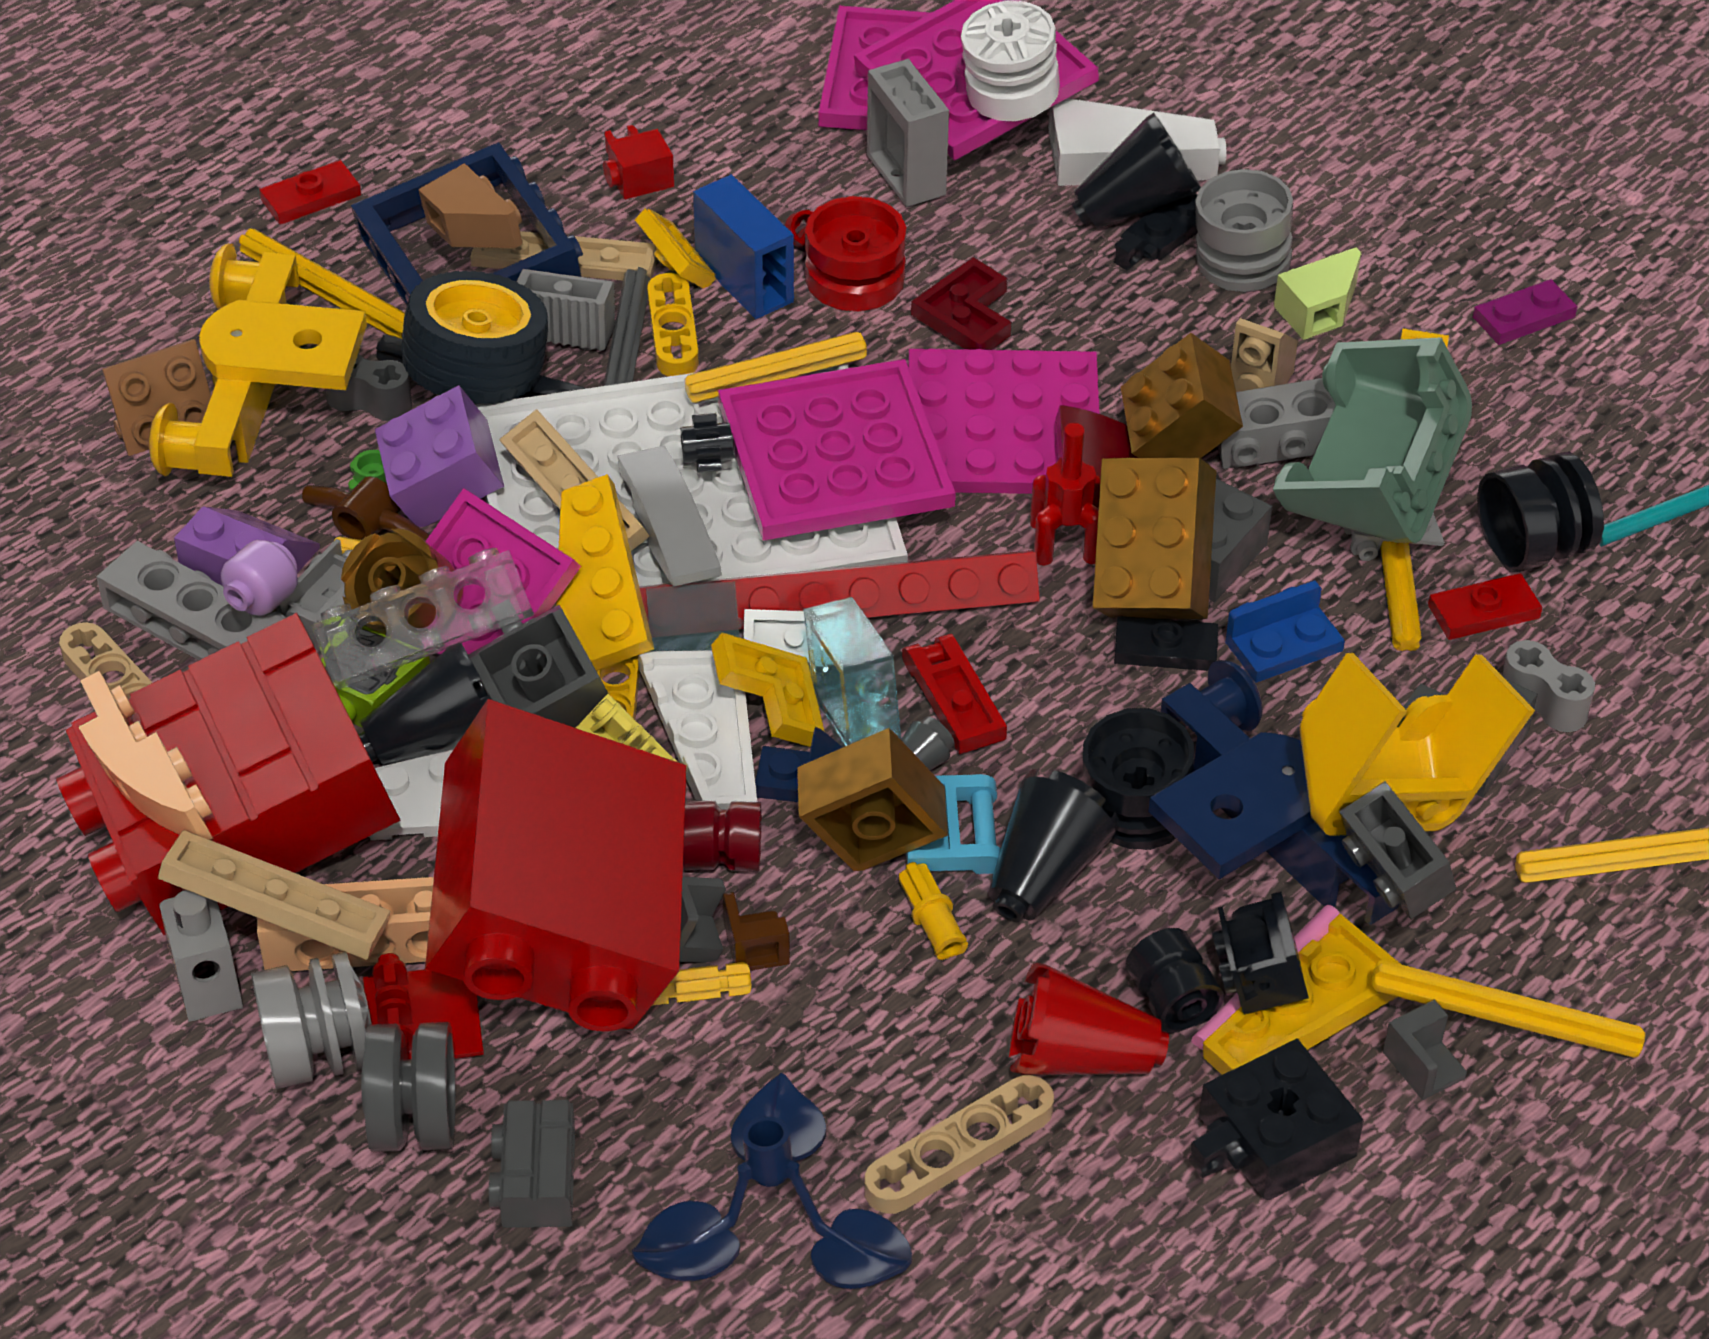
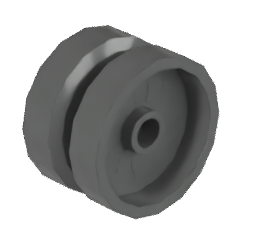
[361,1022,456,1152]

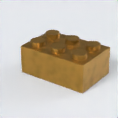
[1093,458,1217,619]

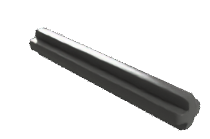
[603,267,651,386]

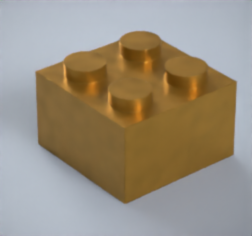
[1120,333,1243,458]
[797,728,948,871]

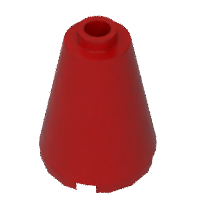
[1009,962,1169,1075]

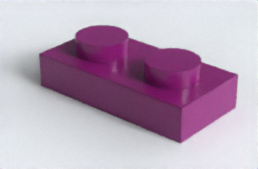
[1473,279,1578,345]

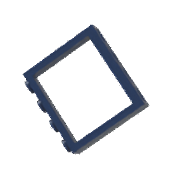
[351,142,583,306]

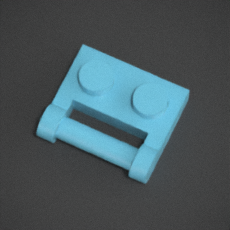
[906,774,1001,874]

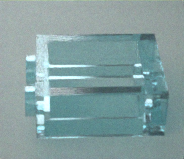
[803,597,901,746]

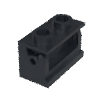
[1212,891,1309,1015]

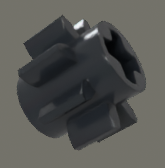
[680,413,733,473]

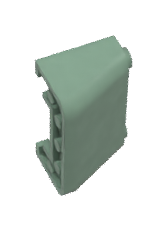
[1273,337,1472,543]

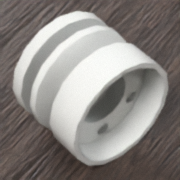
[961,0,1060,121]

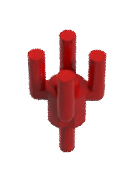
[1030,423,1101,566]

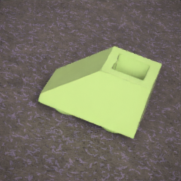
[1274,247,1361,340]

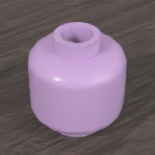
[221,540,298,616]

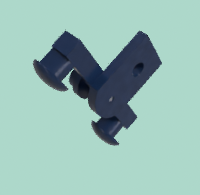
[1148,660,1399,925]

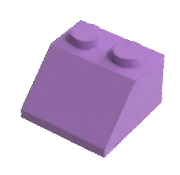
[174,506,320,585]

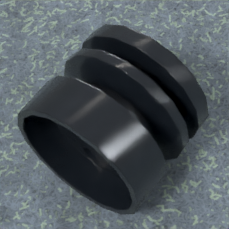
[1477,451,1604,572]
[1083,708,1194,850]

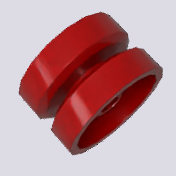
[805,196,907,312]

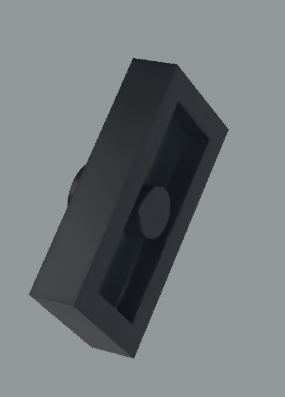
[1114,616,1218,671]

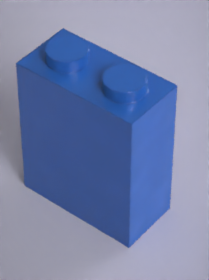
[693,174,794,319]

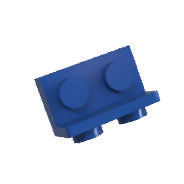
[1225,581,1345,683]

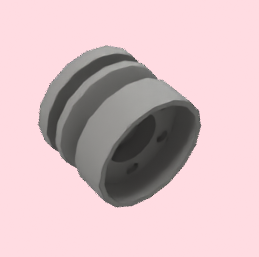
[1196,169,1293,292]
[251,952,372,1089]

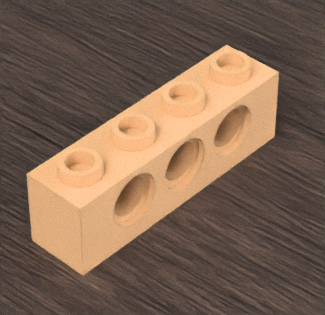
[257,877,434,971]

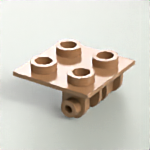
[102,339,211,456]

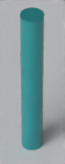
[1599,485,1709,547]

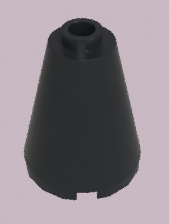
[1071,113,1201,229]
[358,643,492,766]
[988,769,1119,922]

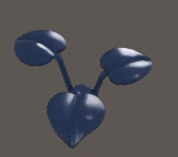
[632,1073,912,1289]

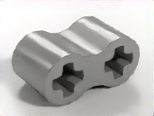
[1502,640,1595,732]

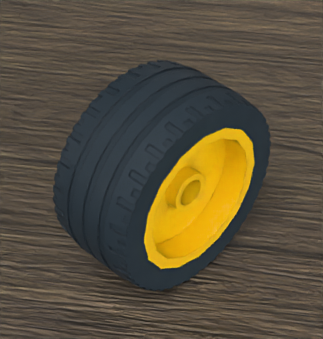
[401,271,548,404]

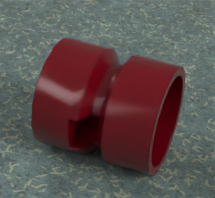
[683,800,762,871]

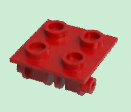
[363,953,484,1059]

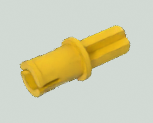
[899,862,968,960]

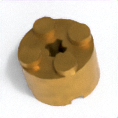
[341,529,463,647]

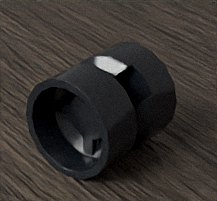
[1126,928,1225,1034]

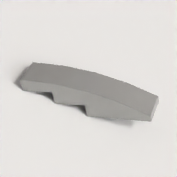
[618,445,722,587]

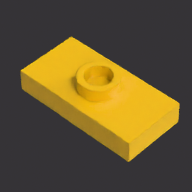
[635,208,716,288]

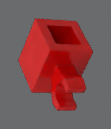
[603,125,674,200]

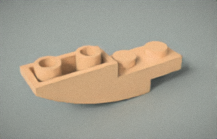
[79,670,213,840]

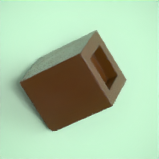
[723,892,790,971]

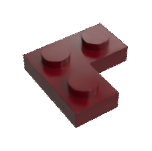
[911,257,1012,350]

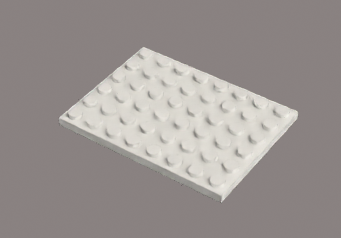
[476,364,908,609]

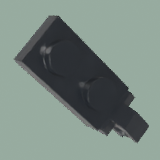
[1113,193,1198,271]

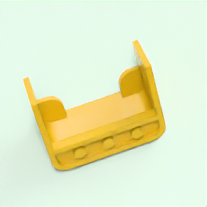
[1299,653,1535,836]

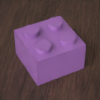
[375,385,504,527]

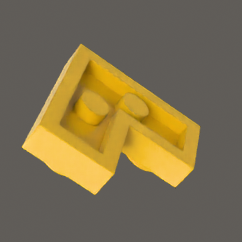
[711,632,825,747]

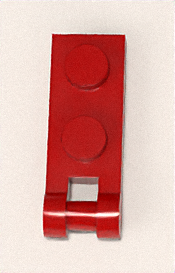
[902,633,1007,755]

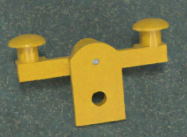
[149,243,367,477]

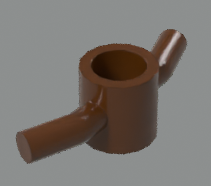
[302,476,430,541]

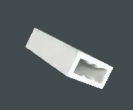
[1048,98,1226,186]

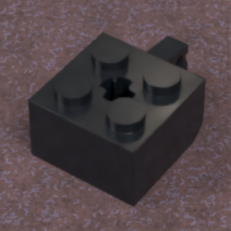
[1189,1038,1364,1200]

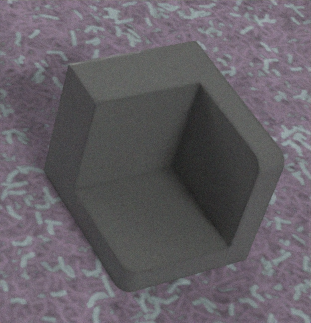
[680,877,726,963]
[1383,1000,1467,1100]

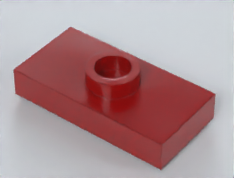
[259,160,361,225]
[1428,573,1543,640]

